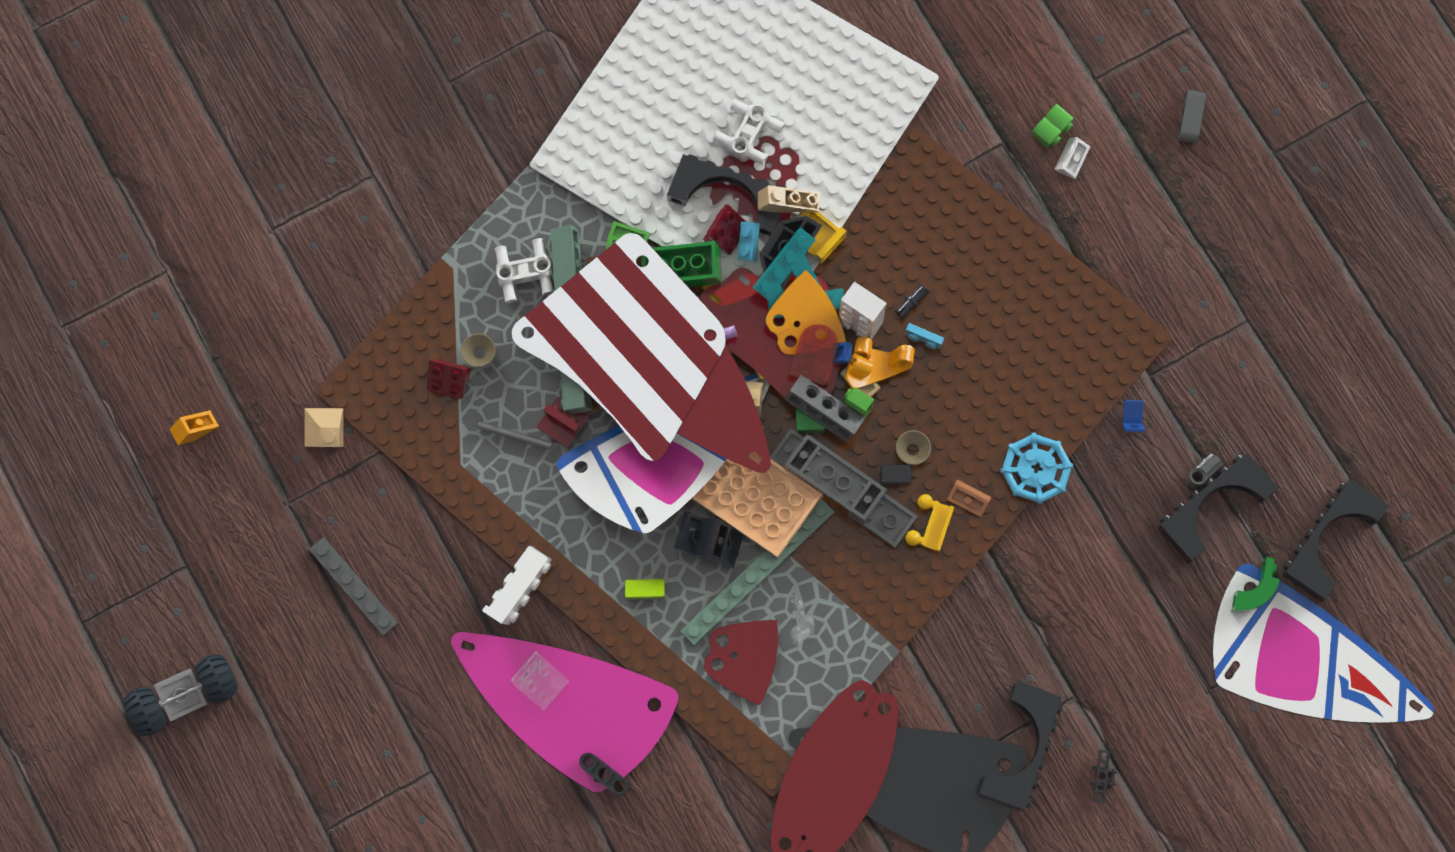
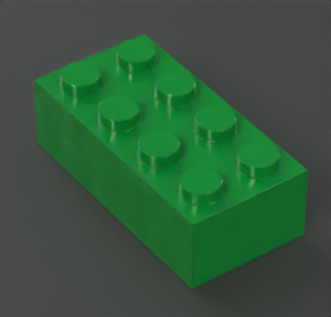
[641,241,722,288]

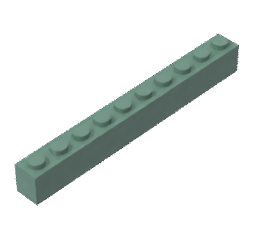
[549,225,592,415]

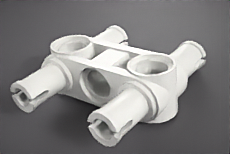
[712,99,785,166]
[495,238,553,303]

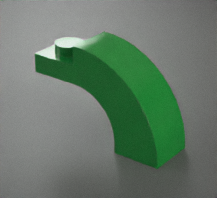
[1231,557,1279,613]

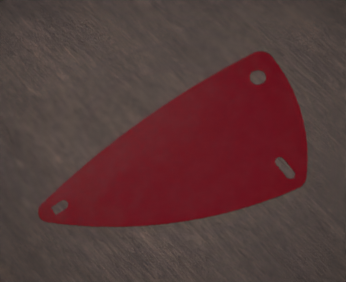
[677,329,771,473]

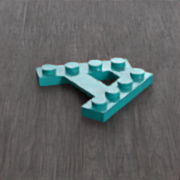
[752,227,844,318]

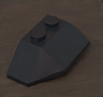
[760,215,822,289]

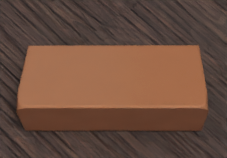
[947,480,991,517]

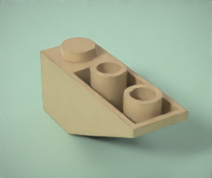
[758,185,819,213]

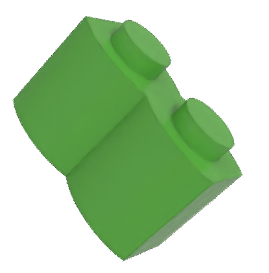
[1031,104,1074,148]
[843,387,874,421]

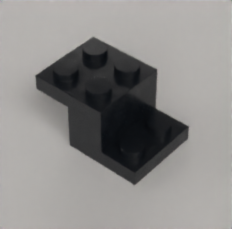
[674,511,743,568]

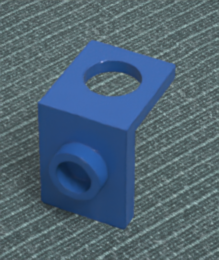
[1122,400,1145,432]

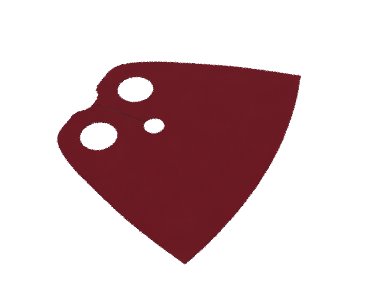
[704,620,778,705]

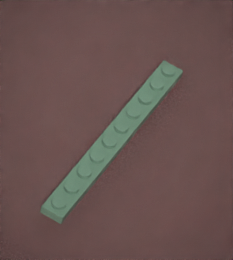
[680,498,834,646]

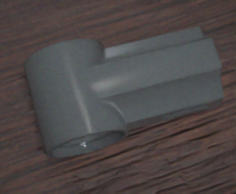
[1186,453,1223,489]

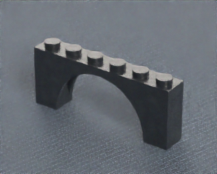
[667,154,785,236]
[1158,453,1279,564]
[1282,479,1389,602]
[977,681,1063,811]

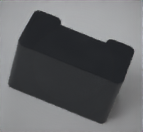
[880,465,911,485]

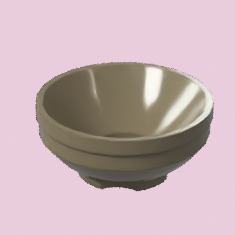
[461,333,496,368]
[896,430,931,465]

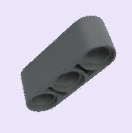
[1178,89,1206,144]

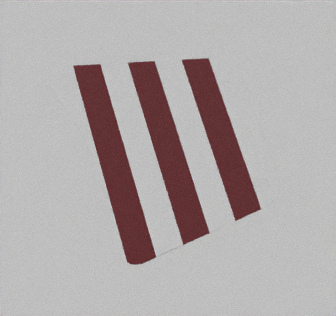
[512,233,726,461]

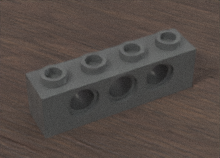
[784,375,865,443]

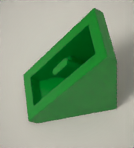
[795,408,826,434]

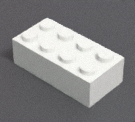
[839,282,887,340]

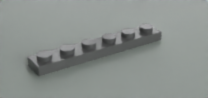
[309,537,399,636]

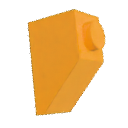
[170,410,219,445]

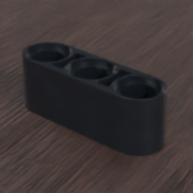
[579,753,630,795]

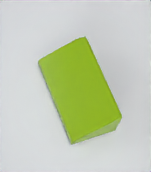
[625,579,665,600]

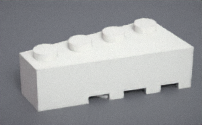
[482,546,552,625]

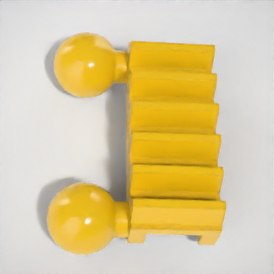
[905,494,954,552]

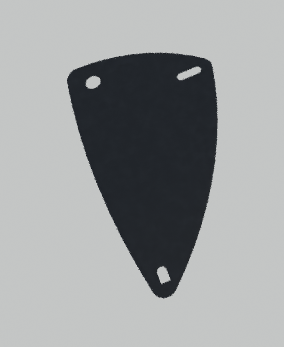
[789,727,1027,852]

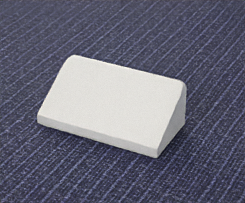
[1054,137,1090,179]

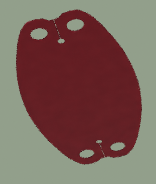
[771,680,898,852]

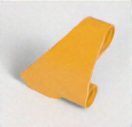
[845,337,915,390]

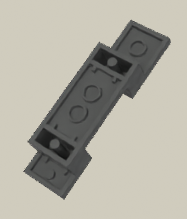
[770,428,918,548]

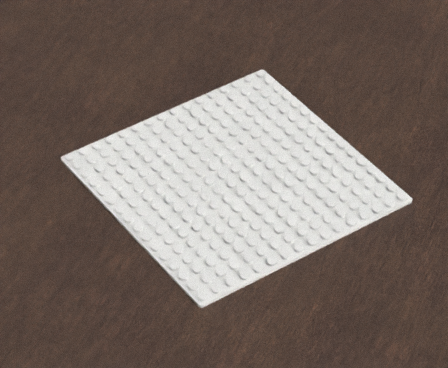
[530,0,938,285]

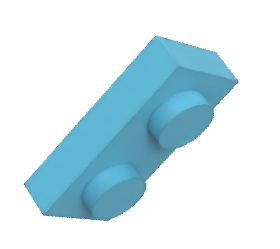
[738,222,760,261]
[905,323,944,349]

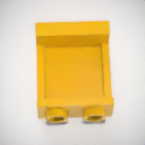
[799,212,847,264]

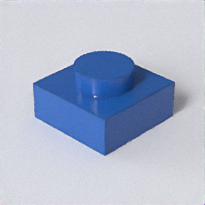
[831,342,852,365]

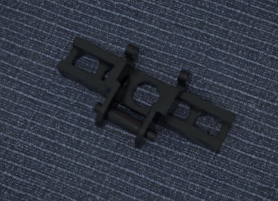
[1090,750,1118,803]

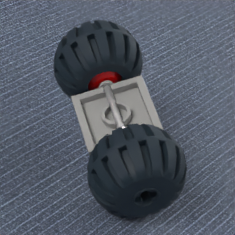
[123,654,238,736]

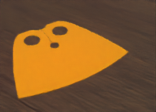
[766,270,846,355]

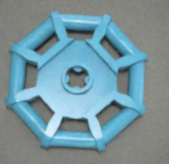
[1000,433,1073,504]

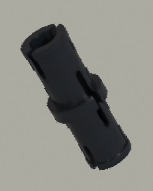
[895,284,929,320]

